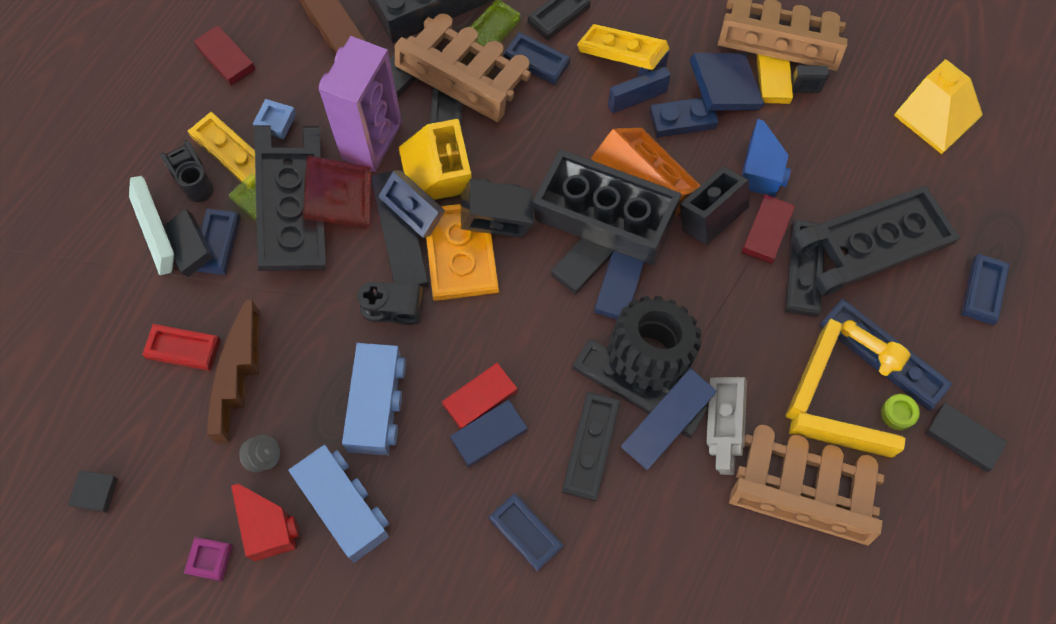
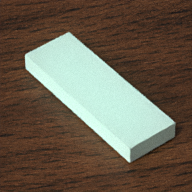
[129,176,174,275]

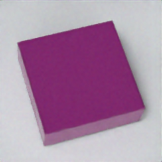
[184,537,233,582]

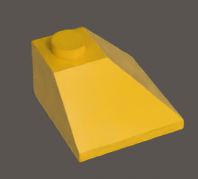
[894,59,983,154]

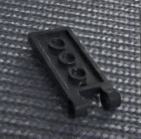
[254,125,326,271]
[790,185,960,297]

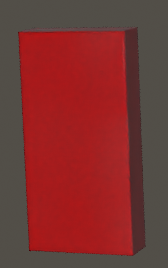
[142,324,220,371]
[442,363,518,429]

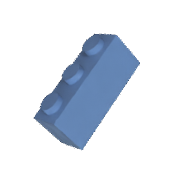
[342,343,406,456]
[288,444,389,563]

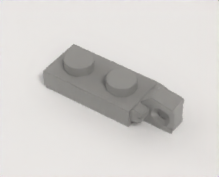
[707,377,747,475]

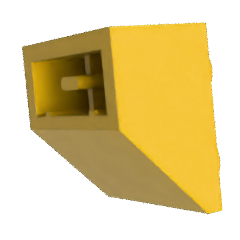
[399,119,472,200]

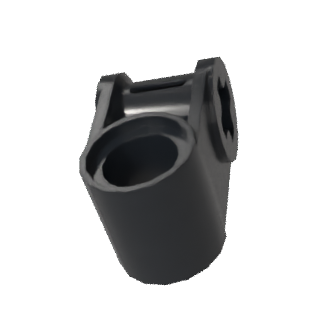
[159,139,214,202]
[357,281,424,325]

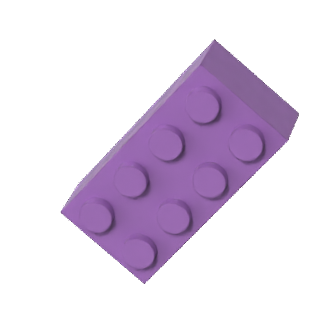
[319,36,402,172]

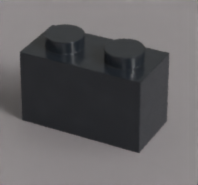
[680,167,749,245]
[461,179,533,238]

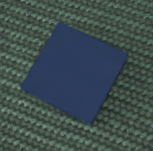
[689,53,764,110]

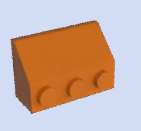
[591,128,701,217]

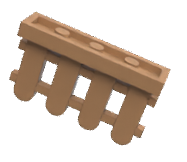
[718,0,848,71]
[395,14,531,122]
[729,425,884,546]

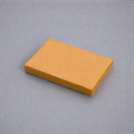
[426,204,499,301]

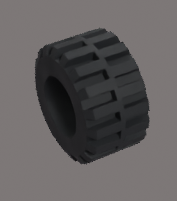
[608,296,702,390]

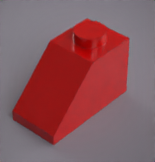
[231,484,300,562]

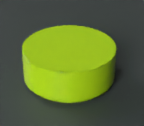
[881,394,920,430]

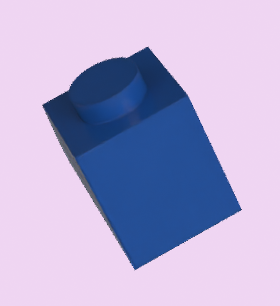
[741,119,791,197]

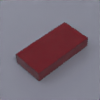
[193,25,255,85]
[742,194,795,264]

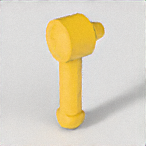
[841,320,911,376]

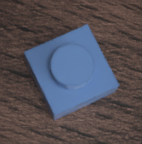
[253,99,296,139]

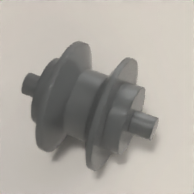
[239,435,280,473]

